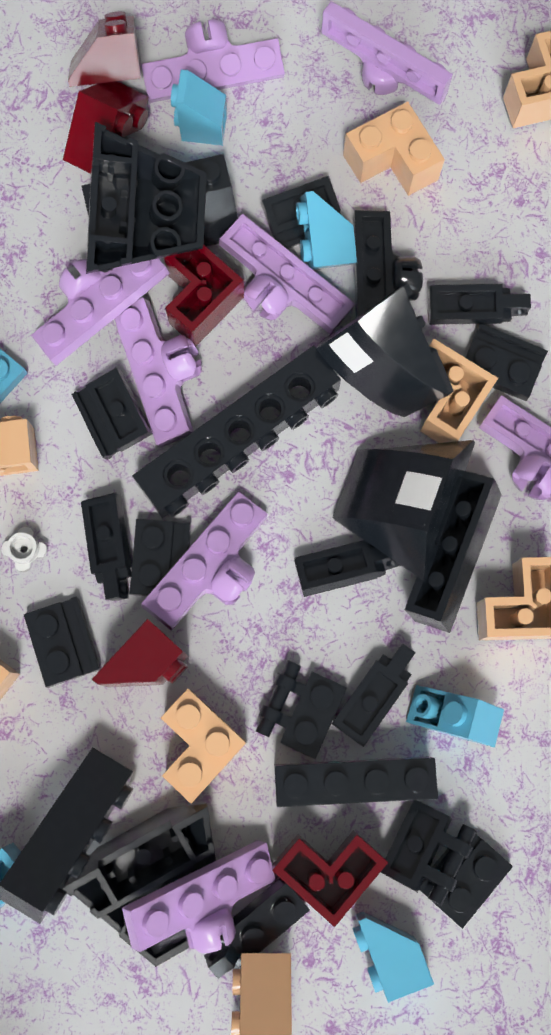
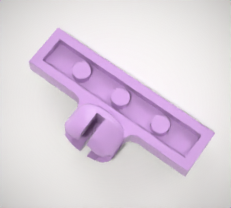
[322,1,453,105]
[141,20,285,103]
[219,214,355,334]
[31,258,170,366]
[114,297,202,447]
[479,395,551,500]
[142,491,268,631]
[122,840,276,953]

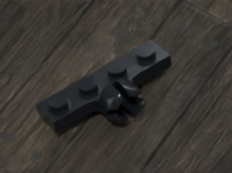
[353,210,423,318]

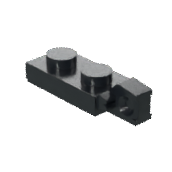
[428,284,531,325]
[81,492,132,601]
[294,540,401,597]
[331,644,416,747]
[204,878,310,979]

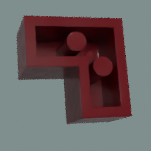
[63,81,149,174]
[164,244,245,347]
[272,830,388,927]

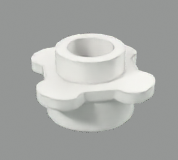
[1,527,47,572]

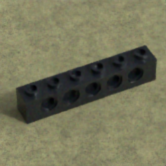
[132,345,341,518]

